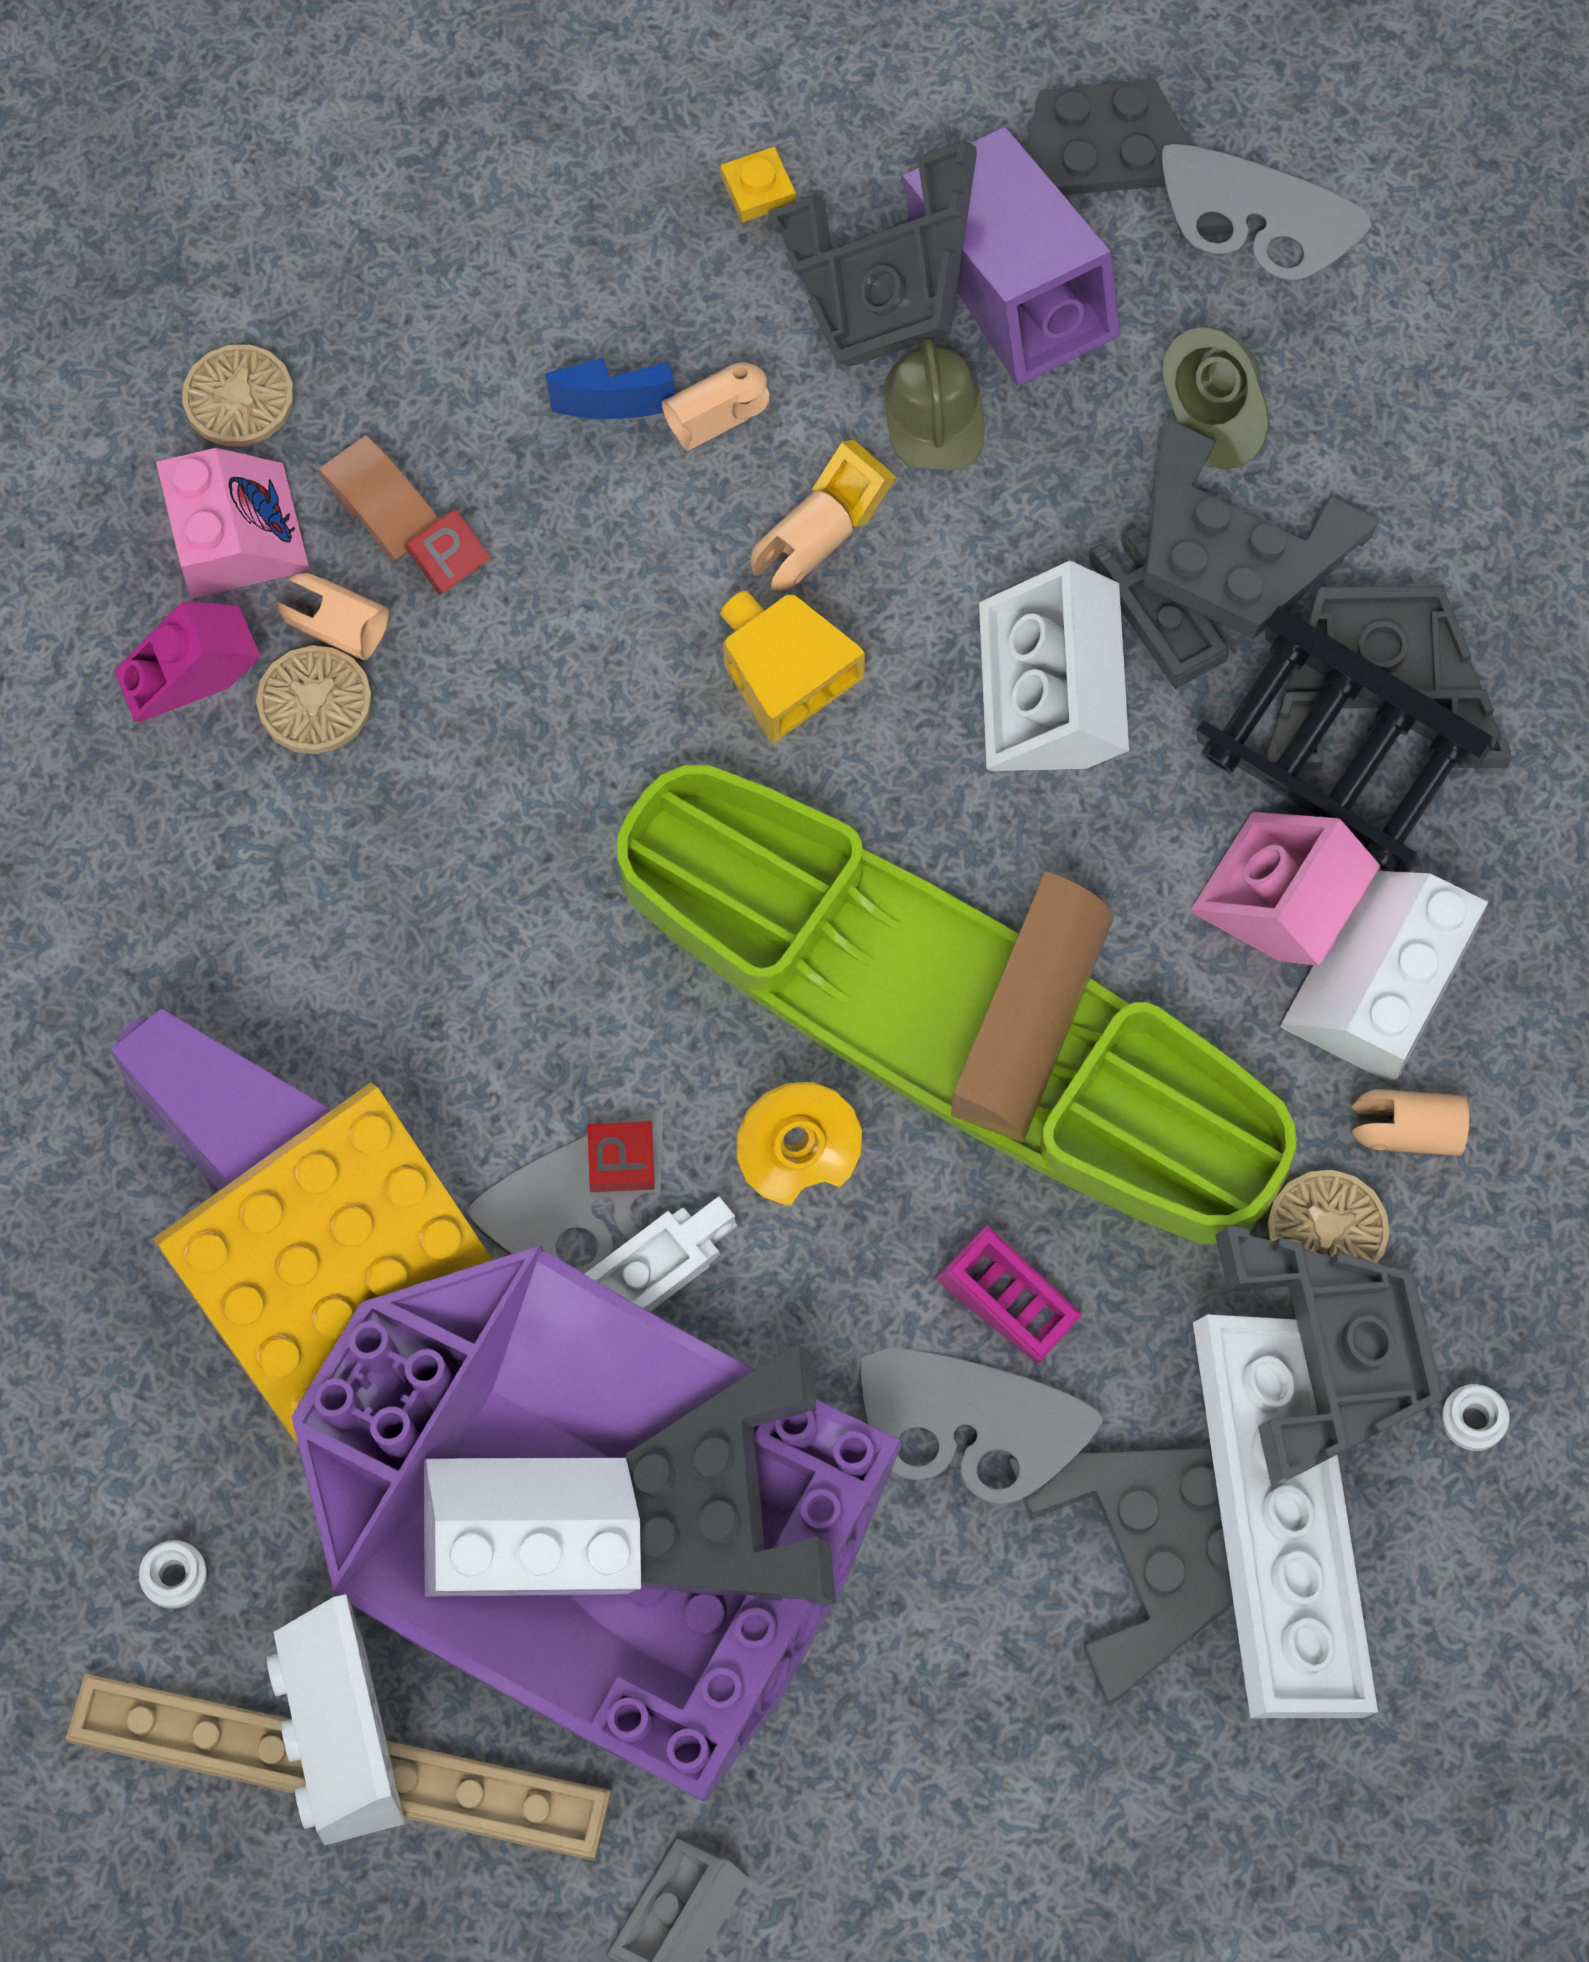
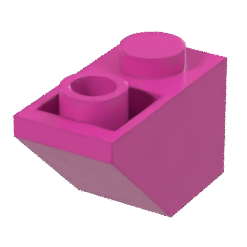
[114,601,261,722]

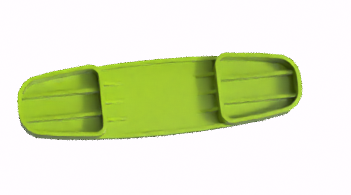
[617,765,1297,1244]

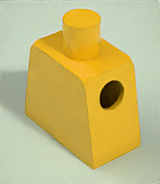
[720,591,865,744]

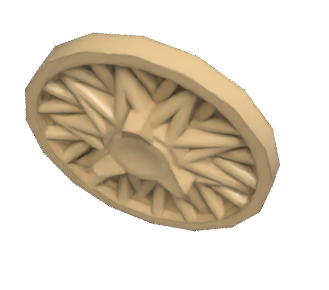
[182,345,294,447]
[256,645,372,754]
[1267,1170,1390,1263]

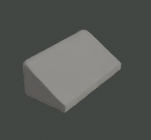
[607,1835,748,1962]

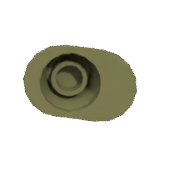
[1162,326,1270,470]
[884,338,985,471]

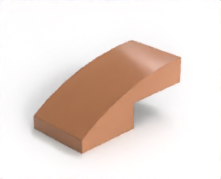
[317,435,439,564]

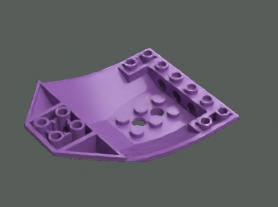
[291,1245,902,1802]

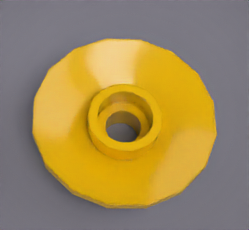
[736,1082,862,1206]

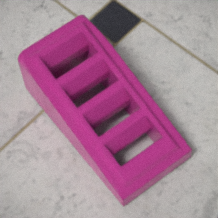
[935,1225,1082,1364]

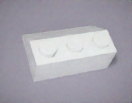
[979,561,1129,771]
[1280,871,1488,1085]
[424,1458,641,1597]
[266,1594,405,1845]

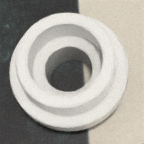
[1442,1384,1509,1451]
[139,1540,207,1609]

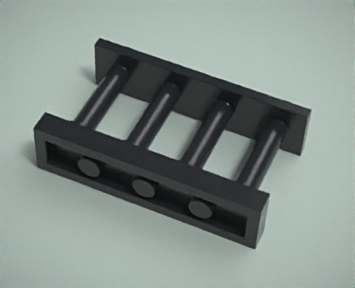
[1196,605,1493,872]

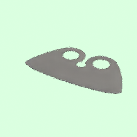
[1162,144,1372,281]
[467,1109,664,1274]
[861,1348,1103,1505]

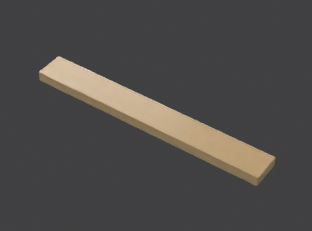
[65,1673,612,1861]

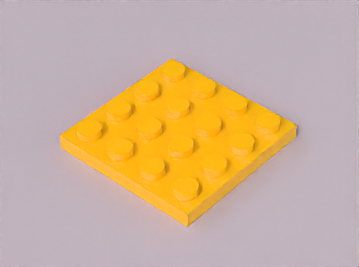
[152,1082,493,1447]

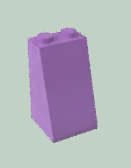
[902,127,1120,386]
[110,1008,331,1191]

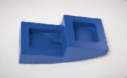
[545,357,675,419]

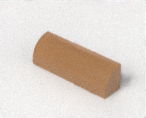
[951,871,1113,1143]

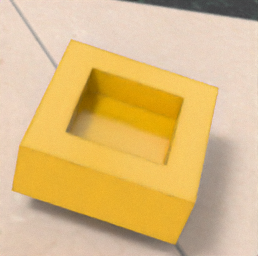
[720,146,796,222]
[812,439,897,527]

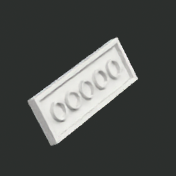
[1193,1315,1378,1718]

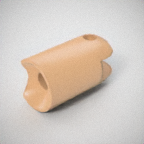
[662,362,770,451]
[750,491,853,591]
[277,573,389,660]
[1352,1089,1469,1156]

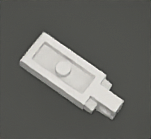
[585,1196,737,1312]

